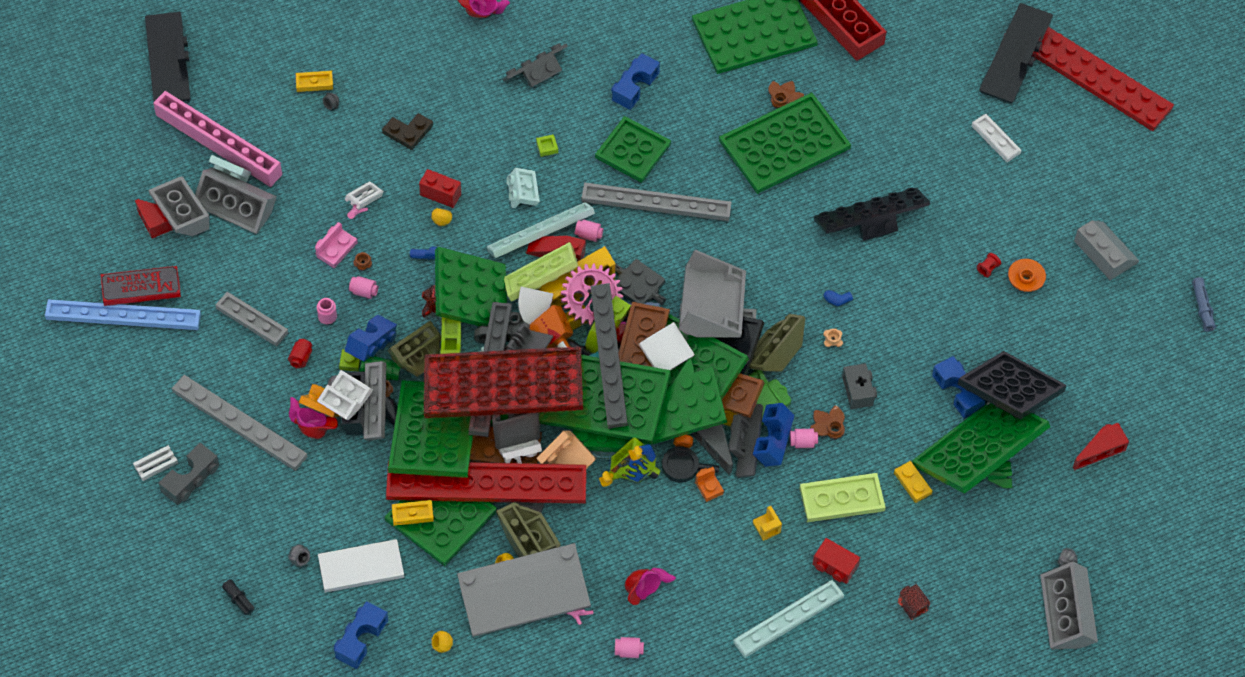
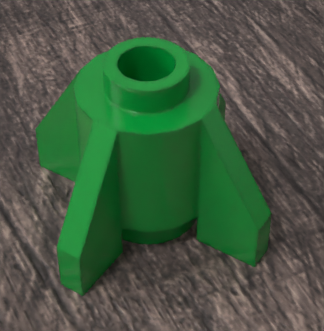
[988,459,1012,488]

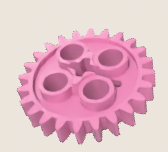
[561,263,623,326]

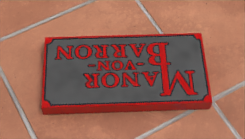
[101,266,181,306]

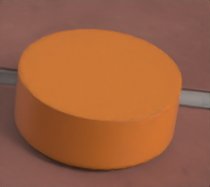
[673,435,693,448]

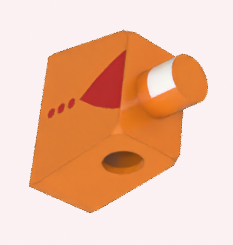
[529,305,573,352]

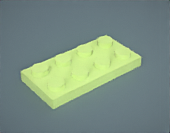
[504,242,578,302]
[799,473,886,522]

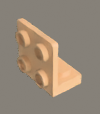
[537,431,596,469]

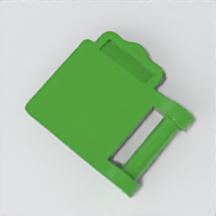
[747,369,791,425]

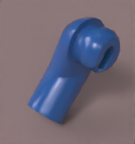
[410,246,437,260]
[824,290,853,306]

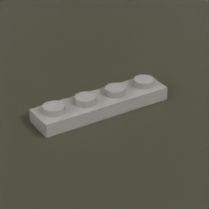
[215,292,288,347]
[364,361,386,441]

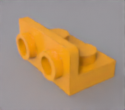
[299,384,340,417]

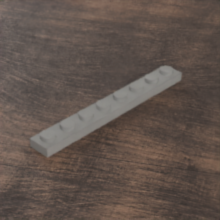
[582,183,732,221]
[172,375,308,471]

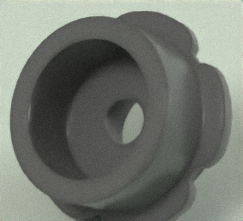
[323,93,339,110]

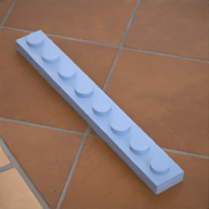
[45,299,201,330]

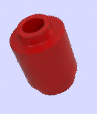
[288,339,312,368]

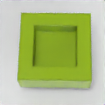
[536,134,558,157]
[339,349,361,372]

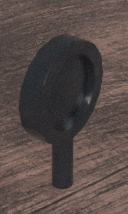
[662,446,719,483]

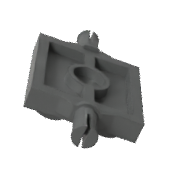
[615,259,666,305]

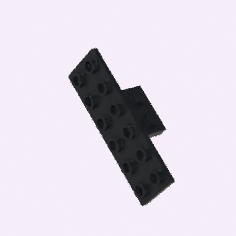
[979,3,1053,104]
[145,12,191,102]
[814,187,930,241]

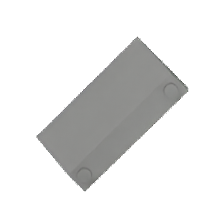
[679,250,746,337]
[457,543,591,637]

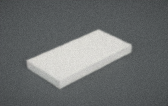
[318,539,404,593]

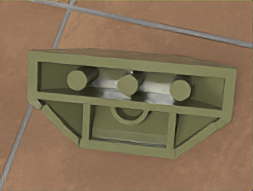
[750,314,805,372]
[387,320,441,377]
[496,502,561,557]

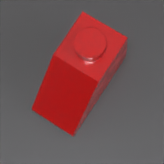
[135,199,172,239]

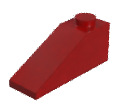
[526,236,586,262]
[1072,423,1129,471]

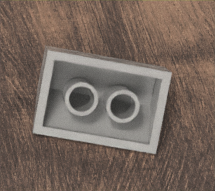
[149,176,209,236]
[1074,220,1139,280]

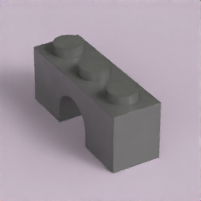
[159,443,219,505]

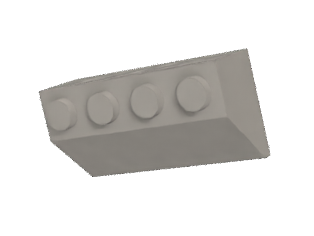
[195,168,277,234]
[1040,562,1098,649]

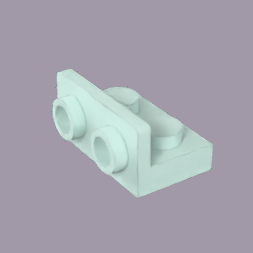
[209,155,251,183]
[507,168,540,208]

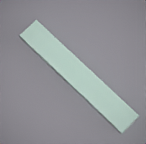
[487,202,595,258]
[733,579,844,658]

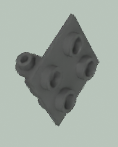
[503,322,553,365]

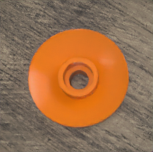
[1008,259,1046,292]

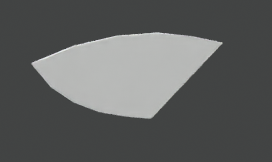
[518,287,553,325]

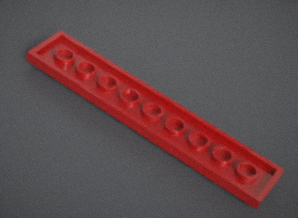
[1004,27,1174,131]
[386,461,586,504]

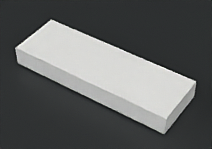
[971,114,1022,162]

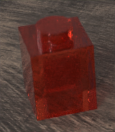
[898,584,930,620]

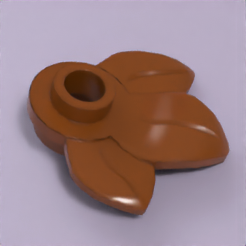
[768,81,804,108]
[810,405,845,439]

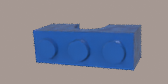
[611,53,660,110]
[345,315,397,361]
[932,356,986,419]
[753,403,794,467]
[334,601,388,669]

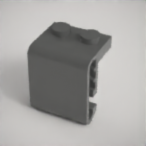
[492,389,541,450]

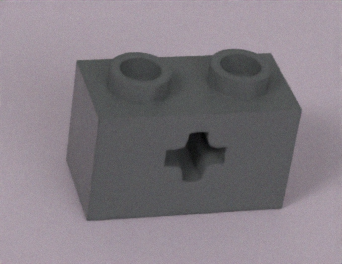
[842,363,877,409]

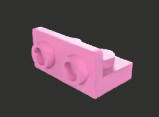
[315,222,358,268]

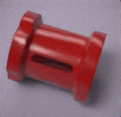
[977,253,1001,278]

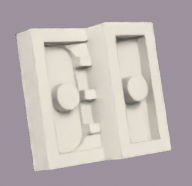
[639,322,695,371]
[317,370,373,420]

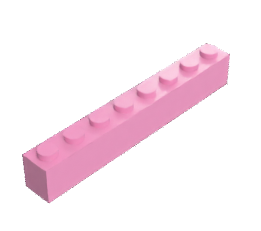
[153,91,282,187]

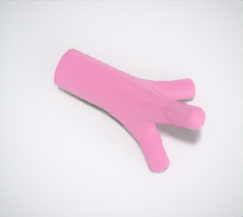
[347,204,368,219]
[565,609,594,625]

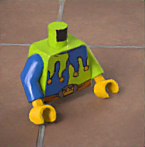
[599,437,660,487]

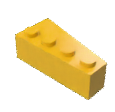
[538,246,615,307]

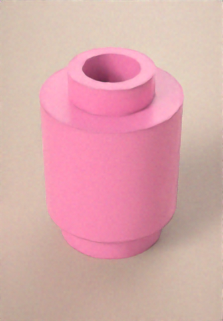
[575,220,604,242]
[349,276,379,299]
[317,298,337,324]
[789,428,818,448]
[615,637,644,658]

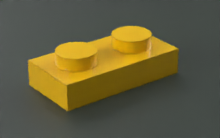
[296,71,333,92]
[894,461,932,503]
[392,500,434,526]

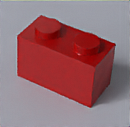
[419,169,461,208]
[812,538,861,584]

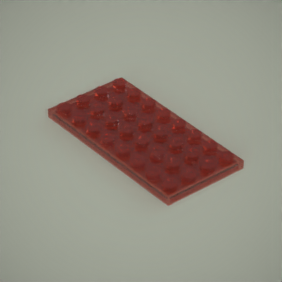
[424,347,583,418]

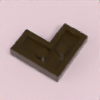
[382,113,433,150]

